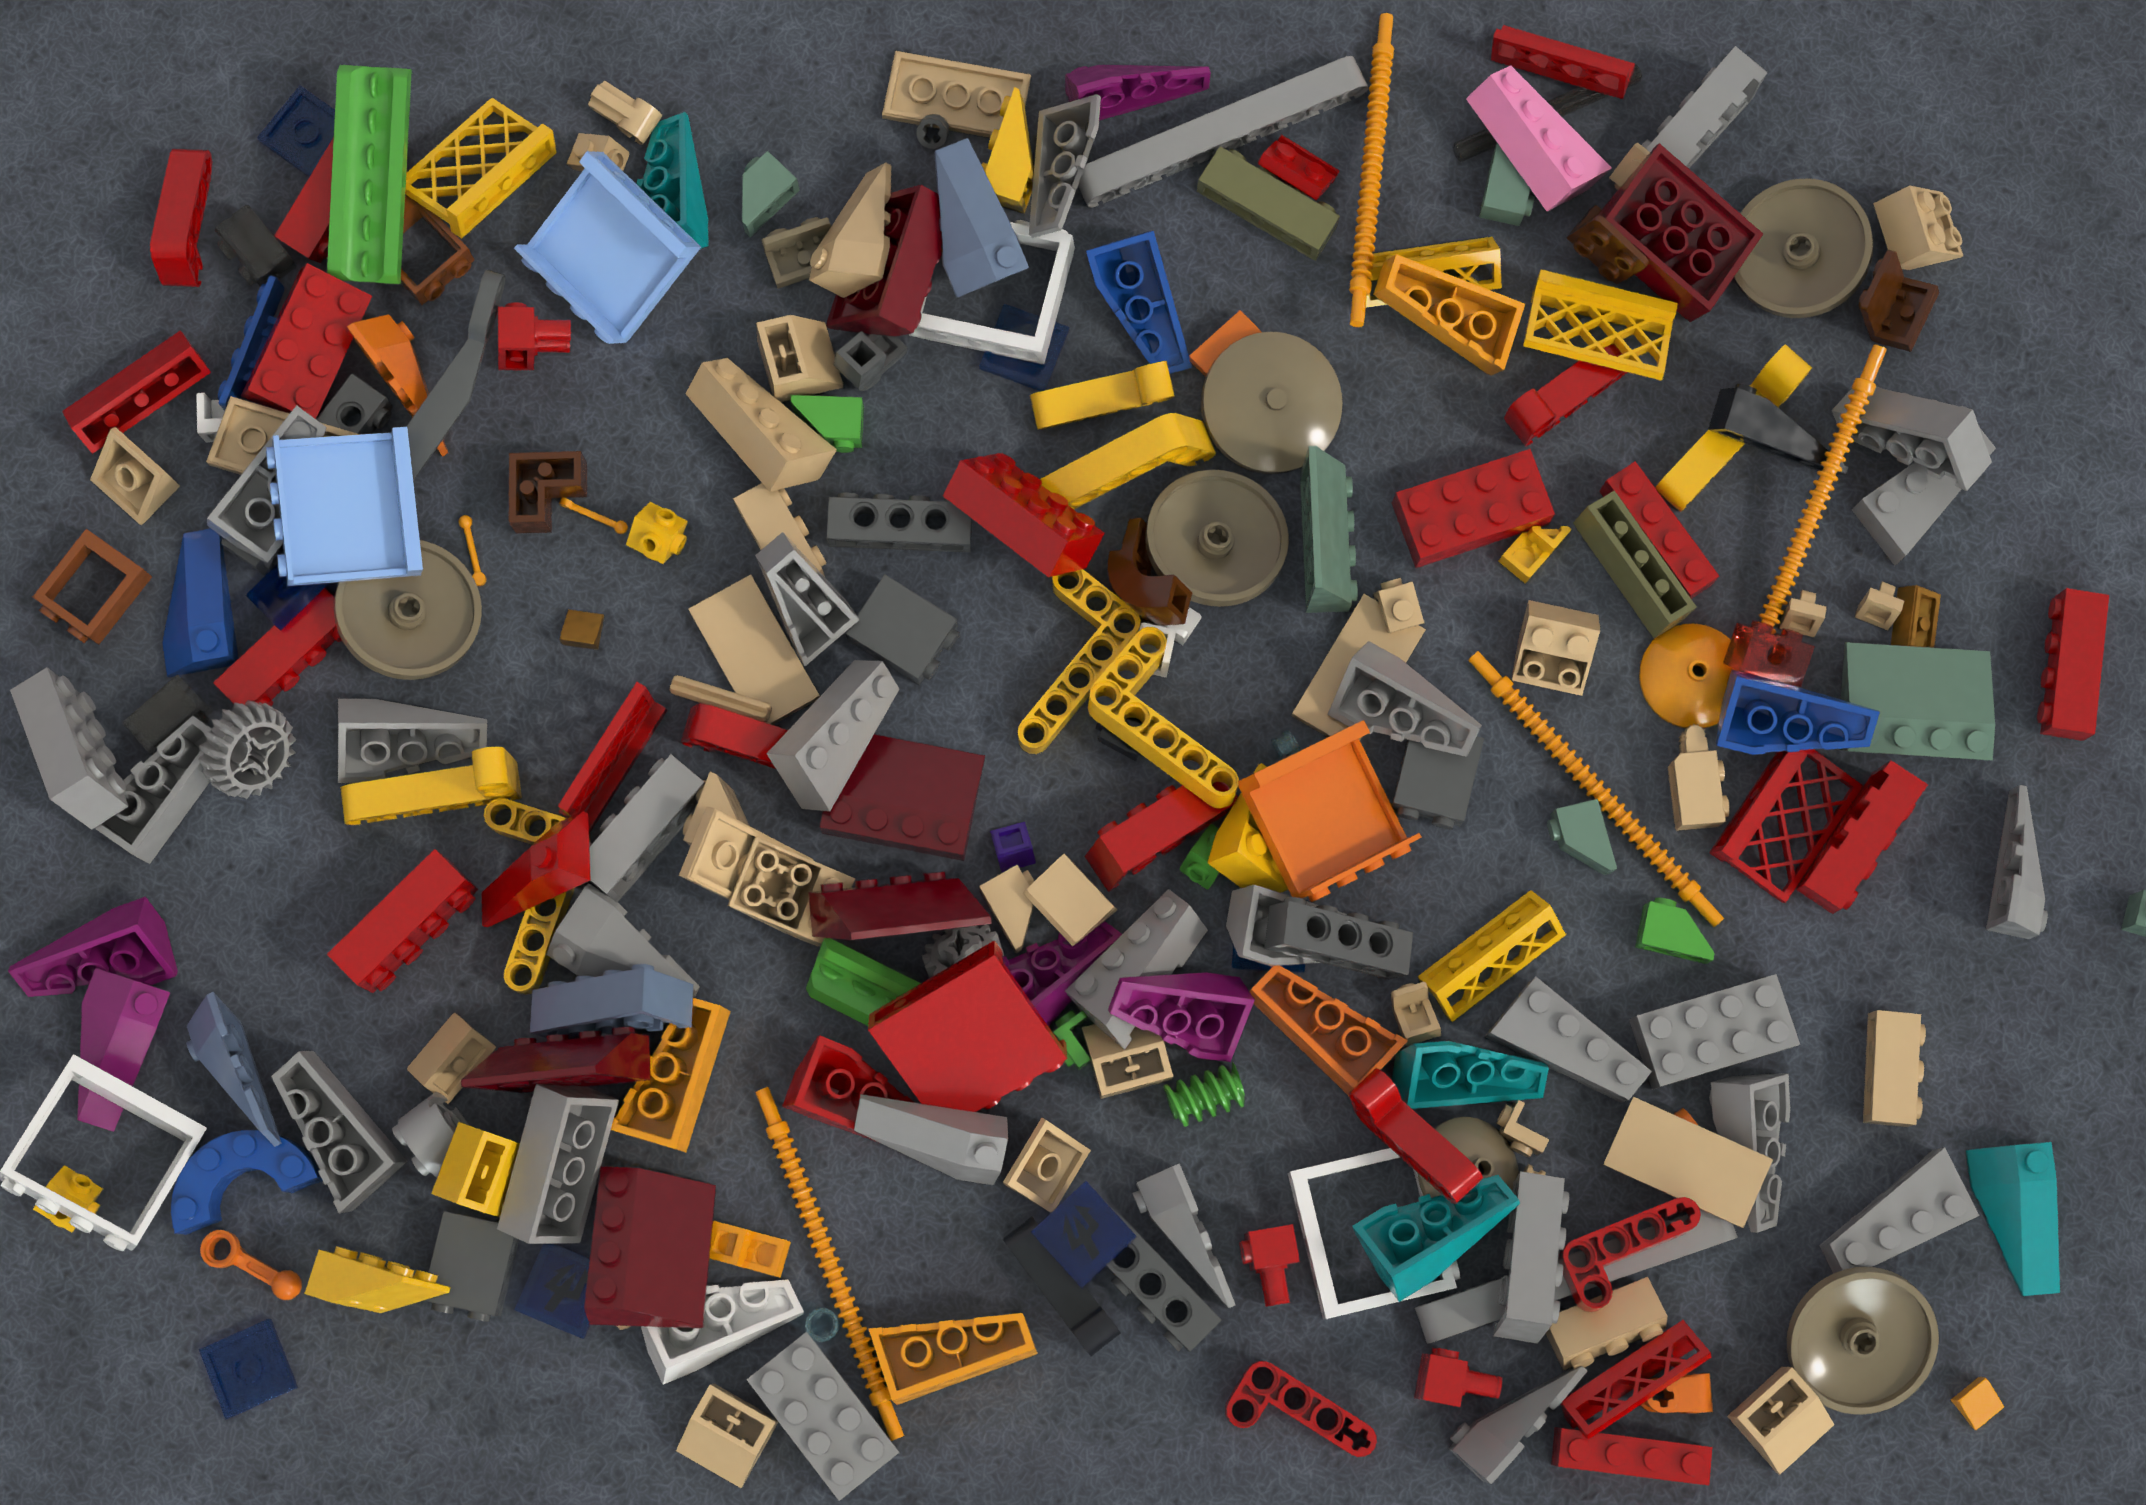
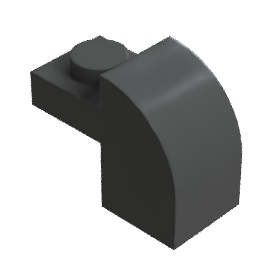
[834,331,908,391]

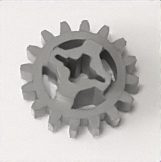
[922,924,1004,978]

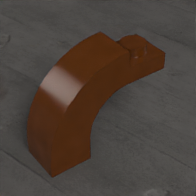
[1108,518,1192,625]

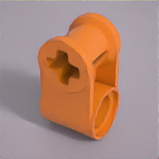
[1640,1373,1713,1413]

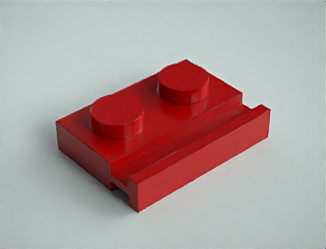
[1258,135,1340,200]

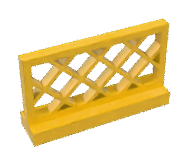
[405,98,557,239]
[1523,269,1678,380]

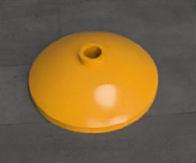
[1639,623,1745,729]

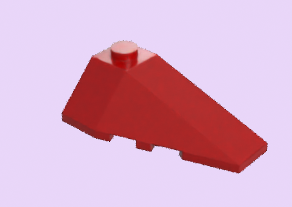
[481,811,591,928]
[782,1035,915,1143]

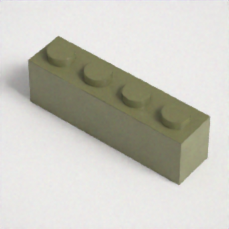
[1197,146,1340,261]
[1573,490,1697,639]

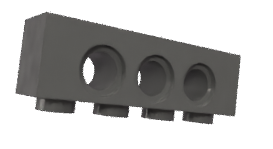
[827,492,972,553]
[1264,897,1413,980]
[1085,1212,1222,1352]

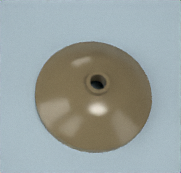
[1417,1117,1519,1198]

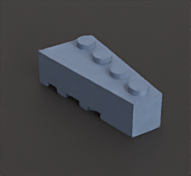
[530,964,694,1039]

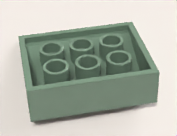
[1300,446,1358,613]
[1837,642,1995,760]

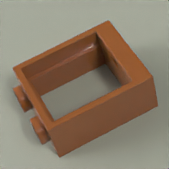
[401,195,474,305]
[32,529,152,645]

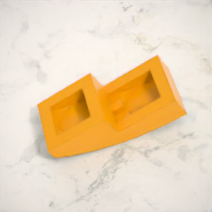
[710,1221,791,1278]

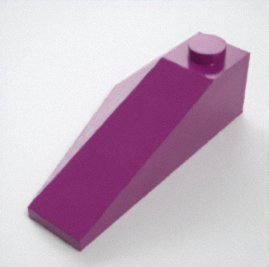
[1065,65,1211,121]
[8,896,178,997]
[1003,921,1122,1027]
[77,968,170,1132]
[1108,972,1255,1062]

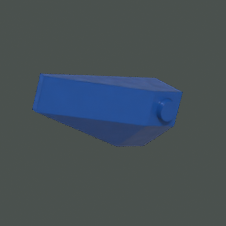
[1085,231,1192,374]
[162,528,239,677]
[1716,669,1880,755]

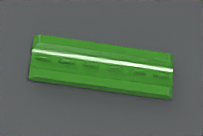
[327,65,412,285]
[806,938,921,1026]

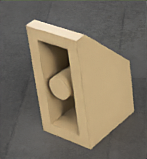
[979,865,1034,953]

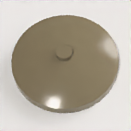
[1734,179,1873,318]
[1201,332,1343,474]
[1145,470,1289,607]
[334,540,482,680]
[1787,1267,1939,1415]

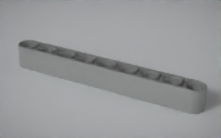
[1078,56,1369,208]
[1415,1209,1738,1344]

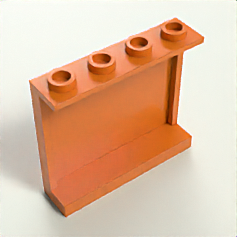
[1236,720,1422,902]

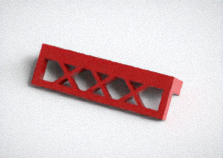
[1491,25,1635,99]
[1561,1320,1712,1440]

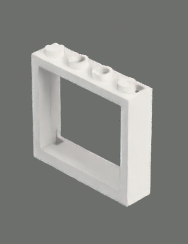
[909,220,1075,364]
[0,1054,207,1251]
[1288,1148,1460,1319]

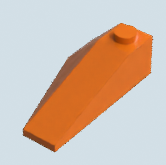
[347,314,448,457]

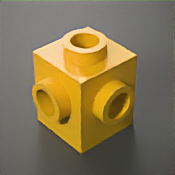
[626,502,688,564]
[33,1165,103,1233]

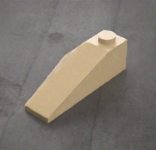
[809,163,891,298]

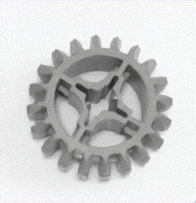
[198,700,296,799]

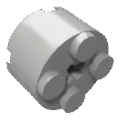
[392,1092,469,1178]

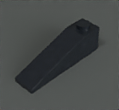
[1708,384,1849,475]

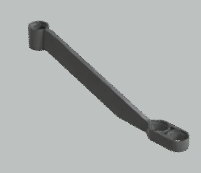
[406,269,505,482]

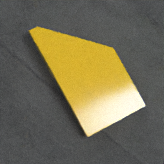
[1498,526,1572,584]

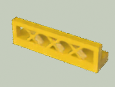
[1366,237,1502,308]
[1417,890,1566,1022]

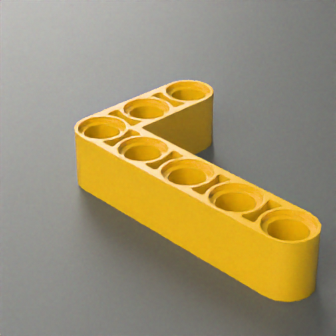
[1655,344,1812,512]
[1040,413,1216,509]
[1018,569,1141,754]
[1088,627,1239,808]
[340,747,522,825]
[484,798,590,995]

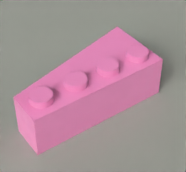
[1466,65,1612,211]

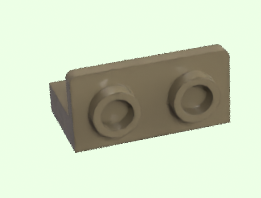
[761,217,831,289]

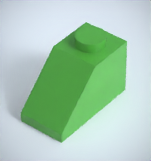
[791,395,864,453]
[1635,898,1715,964]

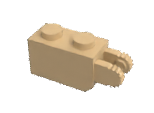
[1668,724,1729,831]

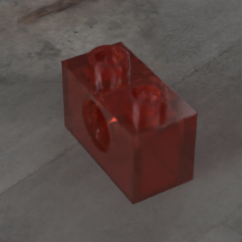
[1723,620,1815,687]

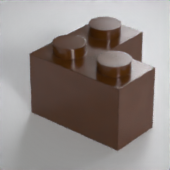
[509,451,587,534]

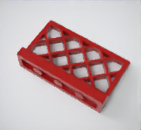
[558,682,668,832]
[1709,749,1863,903]

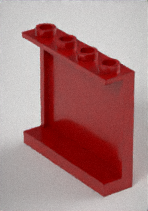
[868,940,1067,1112]

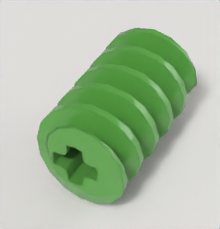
[1163,1062,1245,1127]

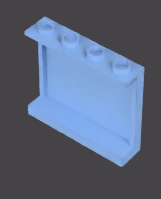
[514,151,701,344]
[266,427,423,586]

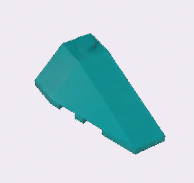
[636,112,709,249]
[1392,1041,1549,1109]
[1966,1142,2060,1296]
[1352,1175,1520,1302]

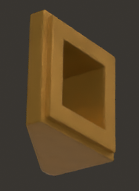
[560,609,604,650]

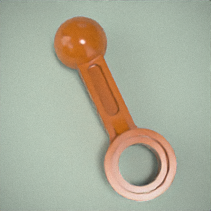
[200,1230,302,1300]

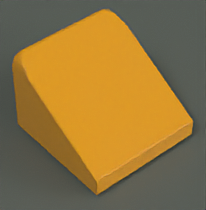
[1951,1377,2004,1430]

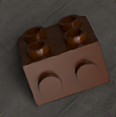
[1566,205,1649,285]
[1858,250,1940,352]

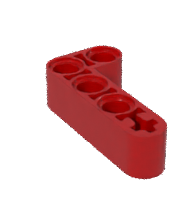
[150,149,212,287]
[1504,344,1628,447]
[681,703,788,769]
[1349,1068,1483,1204]
[1558,1197,1701,1312]
[1225,1361,1377,1457]

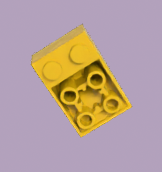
[981,87,1034,214]
[1208,763,1288,893]
[431,1122,520,1217]
[304,1246,451,1313]

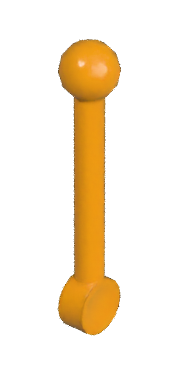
[559,497,628,534]
[458,515,486,586]

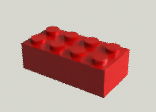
[241,263,372,419]
[1392,449,1555,568]
[943,453,1105,577]
[327,849,479,993]

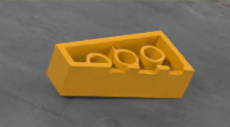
[1373,254,1525,376]
[611,998,731,1153]
[869,1313,1038,1405]

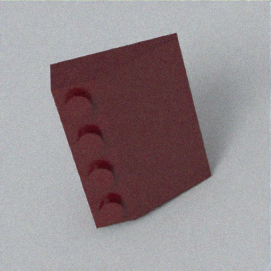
[1598,143,1763,322]
[826,185,942,337]
[820,734,985,861]
[808,871,992,940]
[461,1027,651,1093]
[584,1167,716,1328]

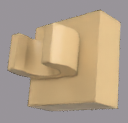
[1855,582,1904,630]
[1779,590,1826,637]

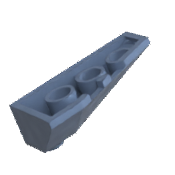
[934,138,1029,298]
[186,992,282,1147]

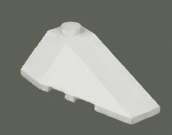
[641,1279,804,1385]

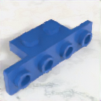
[218,275,285,411]

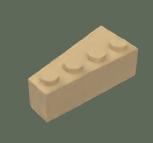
[686,358,837,492]

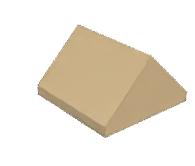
[90,427,180,525]
[1023,854,1118,946]
[1003,1118,1091,1214]

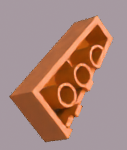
[1249,966,1408,1096]

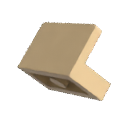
[407,1013,496,1104]

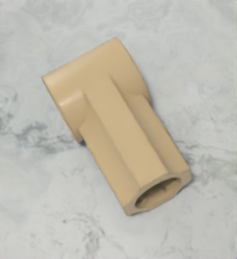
[588,81,662,145]

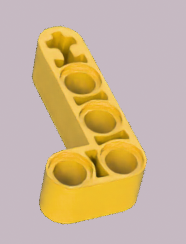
[1030,361,1175,430]

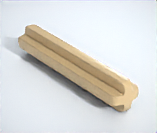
[670,675,772,722]

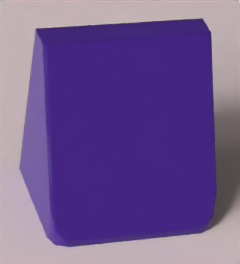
[990,822,1036,872]

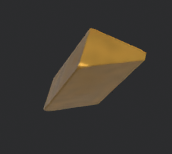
[1890,585,1941,648]

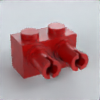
[498,302,571,370]
[1239,1224,1300,1307]
[1414,1348,1502,1407]

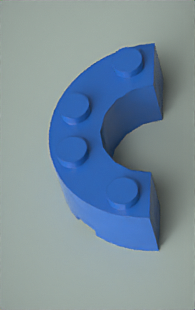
[171,1130,323,1235]

